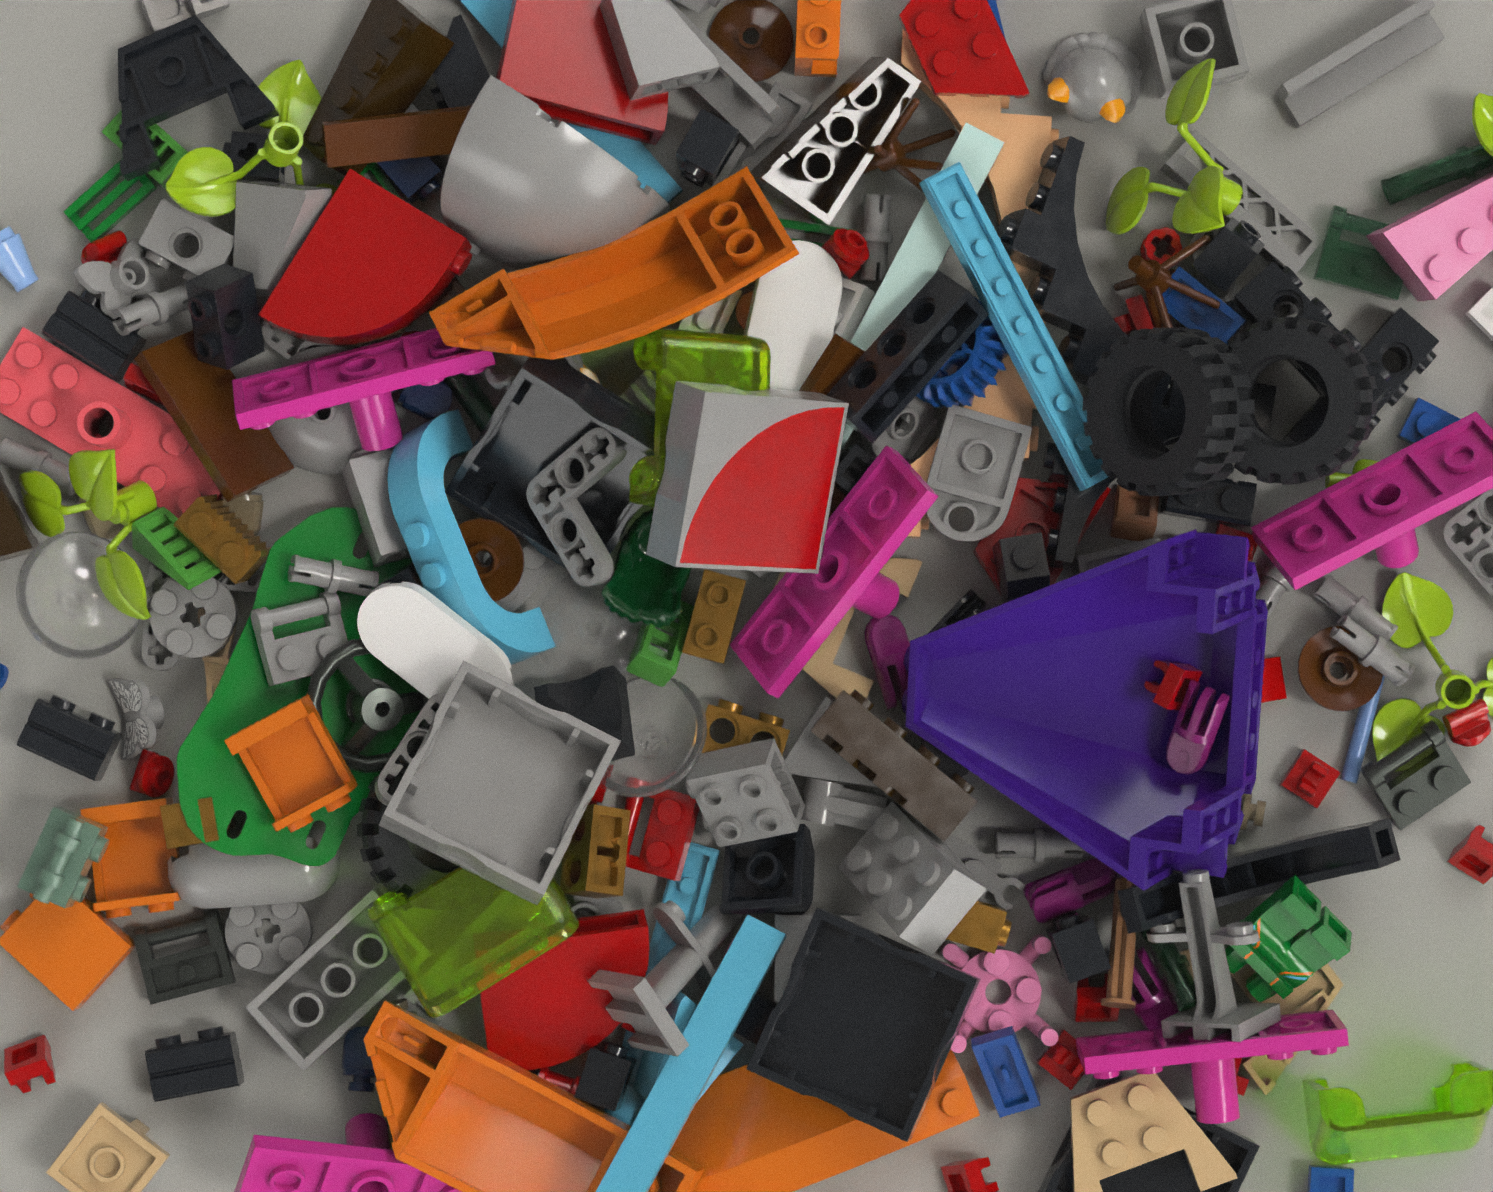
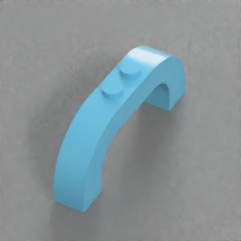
[387,409,556,665]

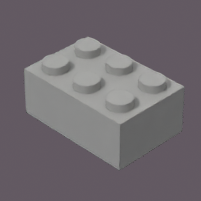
[838,801,987,956]

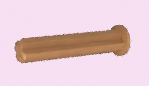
[1101,877,1136,1009]

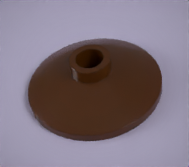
[709,0,793,83]
[458,518,525,602]
[1298,626,1383,712]

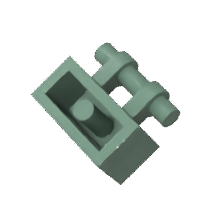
[17,806,109,908]

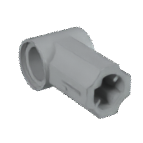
[801,777,888,831]

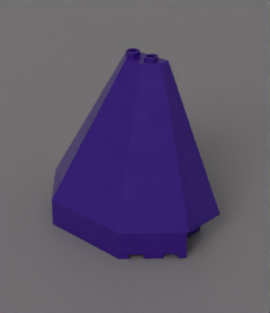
[902,529,1268,891]

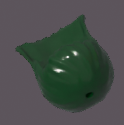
[601,509,692,629]

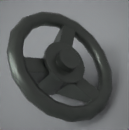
[306,638,437,773]

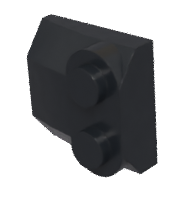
[719,824,815,915]

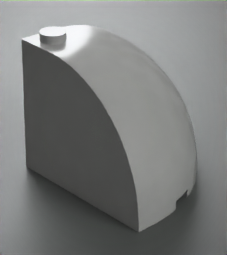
[441,75,671,270]

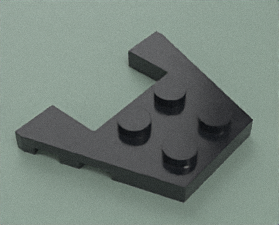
[118,15,280,181]

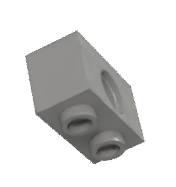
[138,198,234,281]

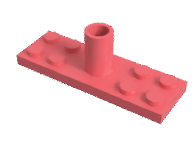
[0,327,222,518]

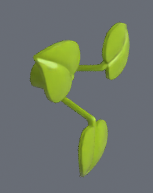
[1106,58,1243,235]
[165,59,337,217]
[18,449,157,620]
[1372,572,1493,772]

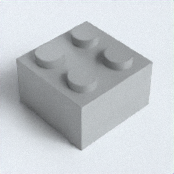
[1140,0,1249,100]

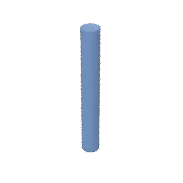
[1340,675,1385,784]

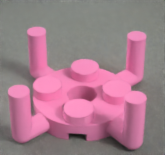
[940,934,1058,1053]

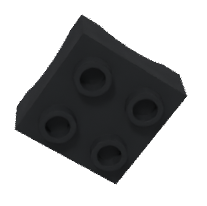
[534,665,635,761]

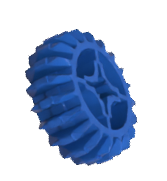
[916,297,1009,409]

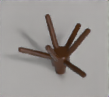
[863,98,956,193]
[1113,235,1220,328]

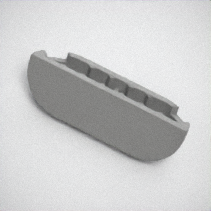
[168,837,340,909]

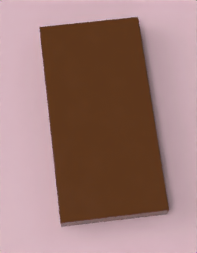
[134,330,295,503]

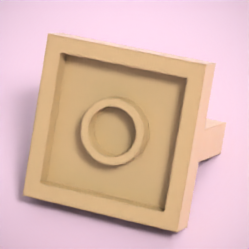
[46,1102,170,1192]

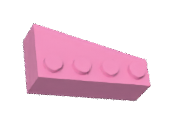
[1366,171,1493,301]

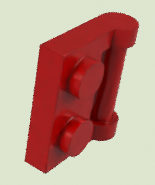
[624,778,700,881]

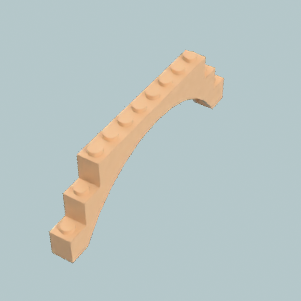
[900,27,1059,539]

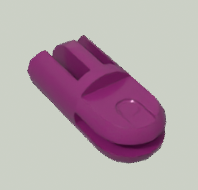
[864,614,910,710]
[1166,680,1230,775]
[1023,858,1118,923]
[1107,947,1181,1030]

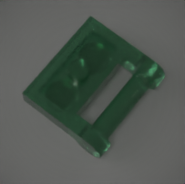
[1313,205,1403,301]

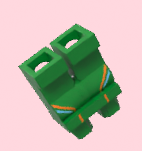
[1224,875,1352,1003]

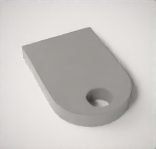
[926,405,1033,542]

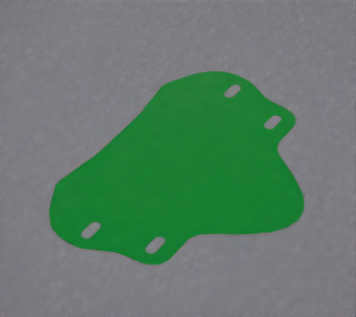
[177,507,438,866]

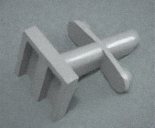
[1146,869,1281,1042]
[587,900,742,1057]

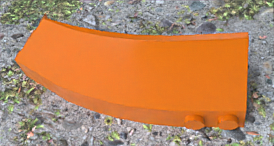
[429,166,799,360]
[363,1000,705,1192]
[671,1049,980,1192]

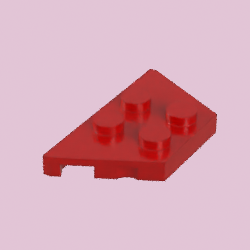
[898,0,1030,98]
[973,477,1111,596]

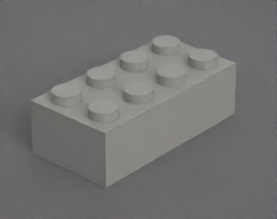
[245,887,435,1072]

